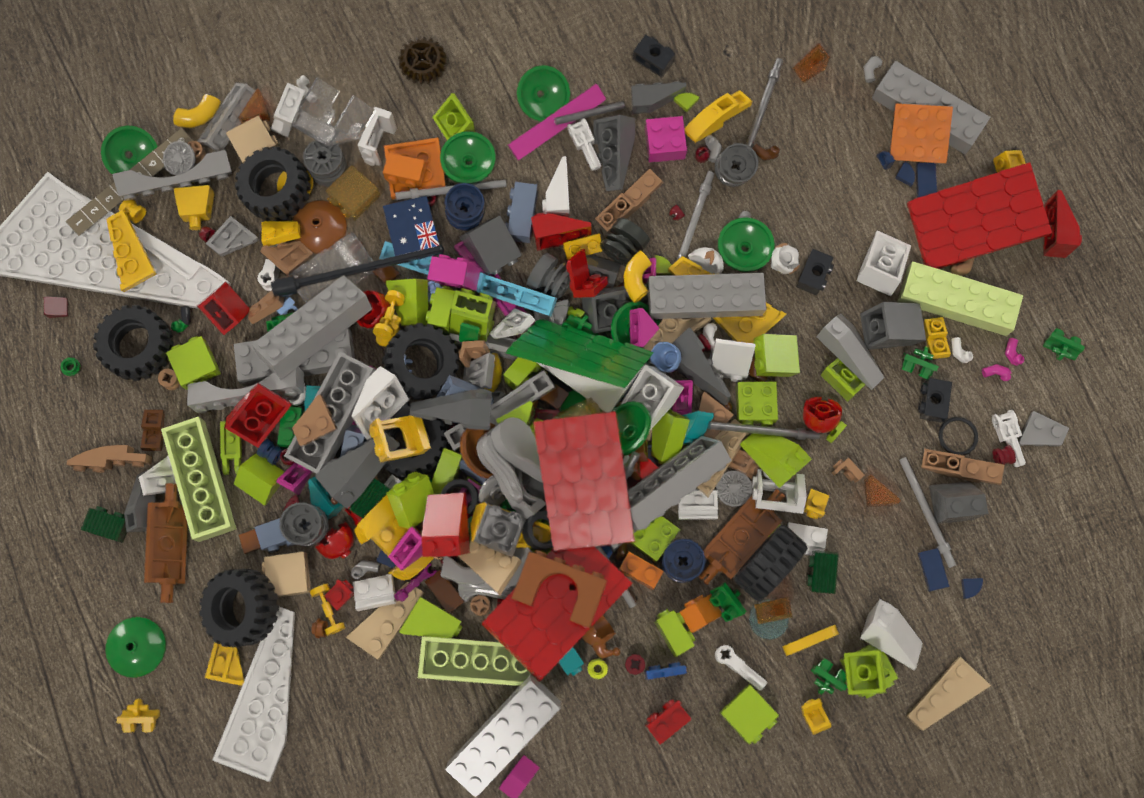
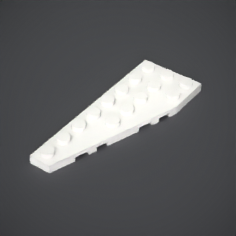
[213,607,295,782]

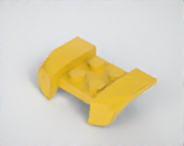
[354,495,434,581]

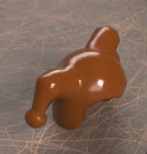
[582,616,620,659]

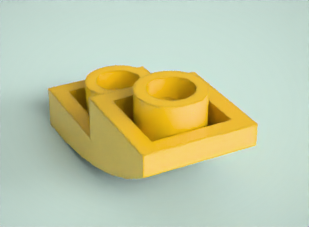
[924,317,951,359]

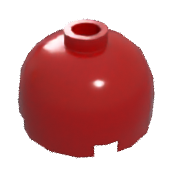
[356,290,391,329]
[803,397,842,433]
[314,522,355,559]

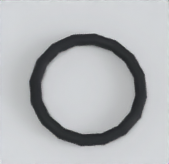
[938,417,978,455]

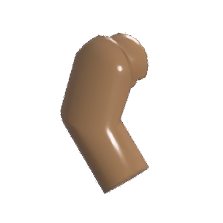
[951,258,975,276]

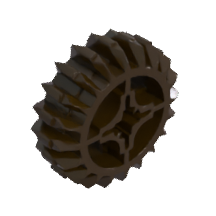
[398,36,447,85]

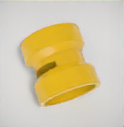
[119,199,146,223]

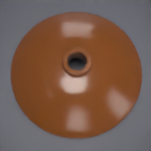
[292,201,347,254]
[460,423,496,479]

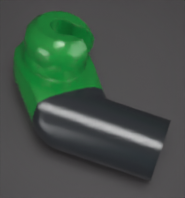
[171,306,191,333]

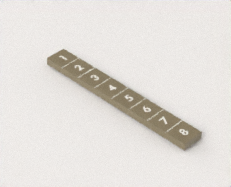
[65,128,193,236]

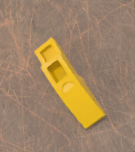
[684,90,752,143]

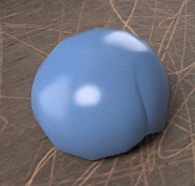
[650,342,682,373]

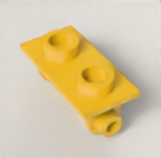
[563,234,602,260]

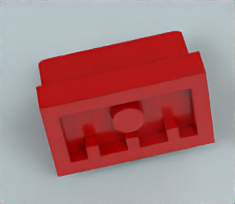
[566,249,608,298]
[645,699,692,745]

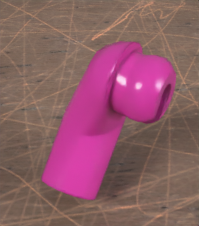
[1005,338,1024,366]
[981,364,1012,381]

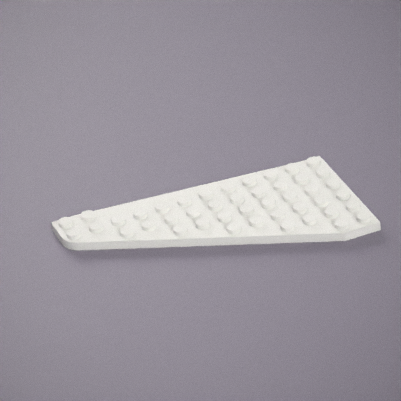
[0,172,231,309]

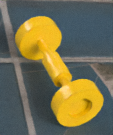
[373,290,405,339]
[310,584,346,636]

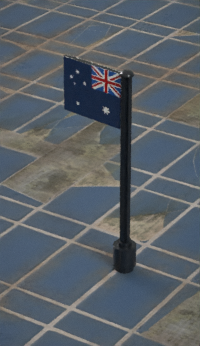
[271,196,444,298]

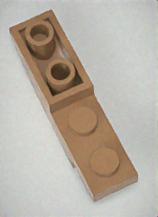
[595,169,663,232]
[67,445,152,473]
[921,449,1004,485]

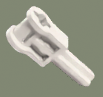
[567,118,601,171]
[258,242,286,291]
[992,410,1026,467]
[715,645,767,691]

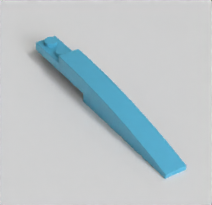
[379,241,557,317]

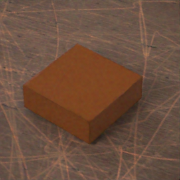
[239,529,261,554]

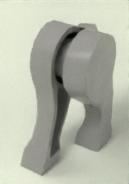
[476,417,546,520]
[441,534,533,602]

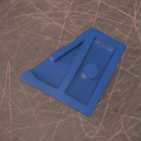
[645,662,687,680]

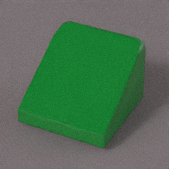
[459,323,481,342]

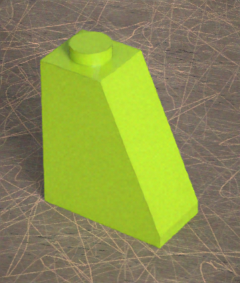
[386,279,428,326]
[651,409,690,464]
[431,448,463,494]
[399,596,462,639]

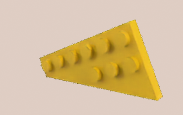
[668,256,787,344]

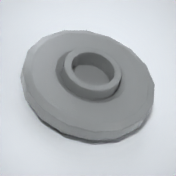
[163,141,195,175]
[716,471,752,507]
[479,475,506,506]

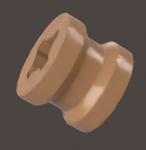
[188,141,206,164]
[158,368,180,390]
[470,595,491,616]

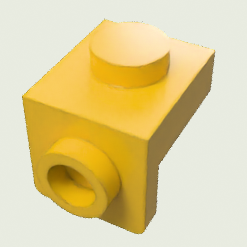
[802,699,831,735]

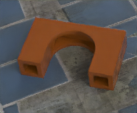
[512,550,607,628]

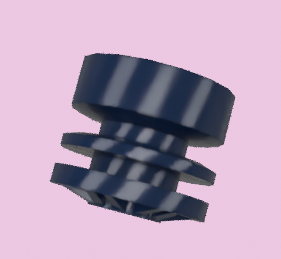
[445,183,484,231]
[662,539,705,583]

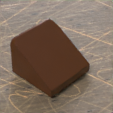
[372,266,400,287]

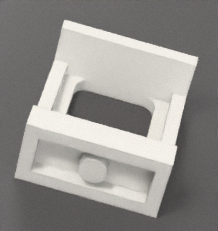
[271,83,305,137]
[358,107,397,166]
[752,469,807,514]

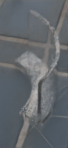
[288,232,373,303]

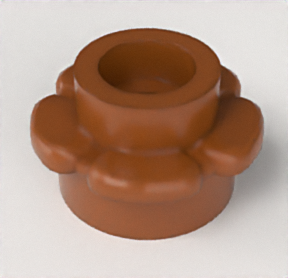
[311,619,329,639]

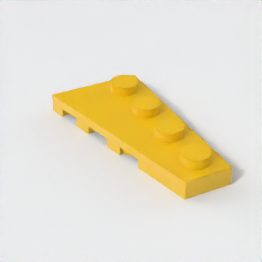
[106,210,157,292]

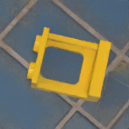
[369,415,431,463]

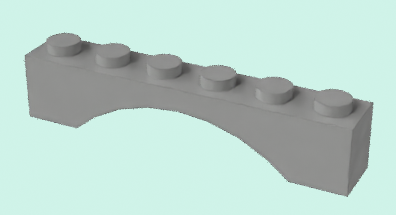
[112,150,232,200]
[187,367,304,413]
[444,370,556,450]

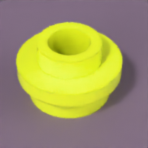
[588,659,608,679]

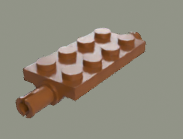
[144,483,187,603]
[698,489,785,585]

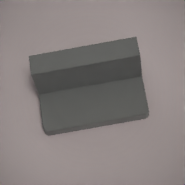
[586,255,621,288]

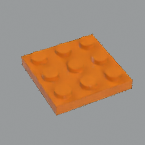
[890,104,953,163]
[384,138,446,200]

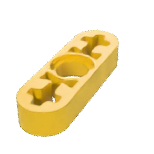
[782,624,839,656]

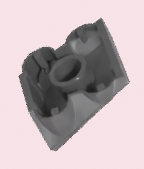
[474,504,525,557]

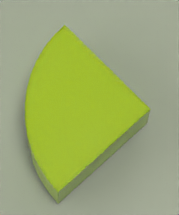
[673,93,699,112]
[655,255,672,275]
[567,307,585,319]
[826,421,847,443]

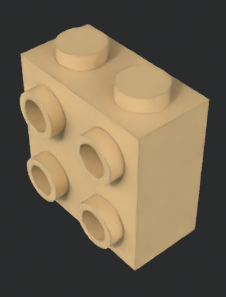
[226,115,279,164]
[262,552,311,597]

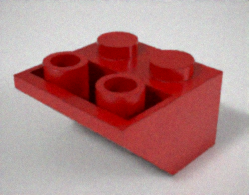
[196,281,250,335]

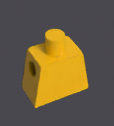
[174,185,214,230]

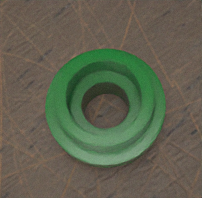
[61,357,81,376]

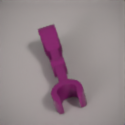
[394,563,436,602]

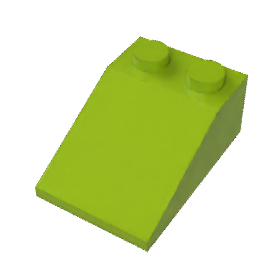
[739,433,812,488]

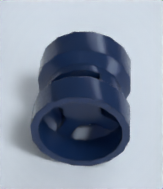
[257,439,284,465]

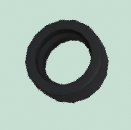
[441,479,479,517]
[522,511,553,550]

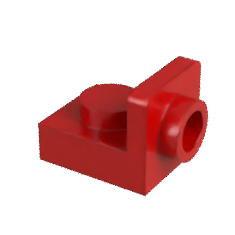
[324,579,354,611]

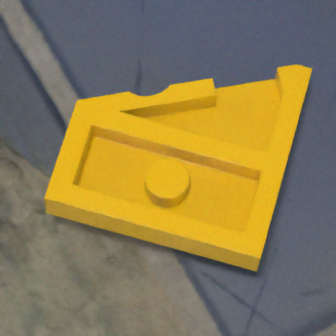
[262,221,301,246]
[205,642,244,686]

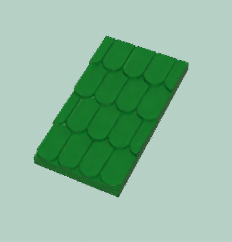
[505,319,654,413]

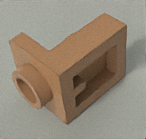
[458,340,490,367]
[728,449,760,479]
[832,458,865,483]

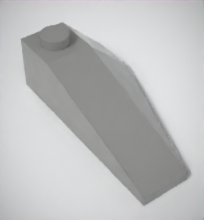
[816,314,885,390]

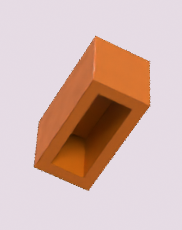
[383,152,427,188]
[619,552,664,590]
[680,594,722,633]

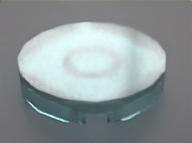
[749,600,789,640]

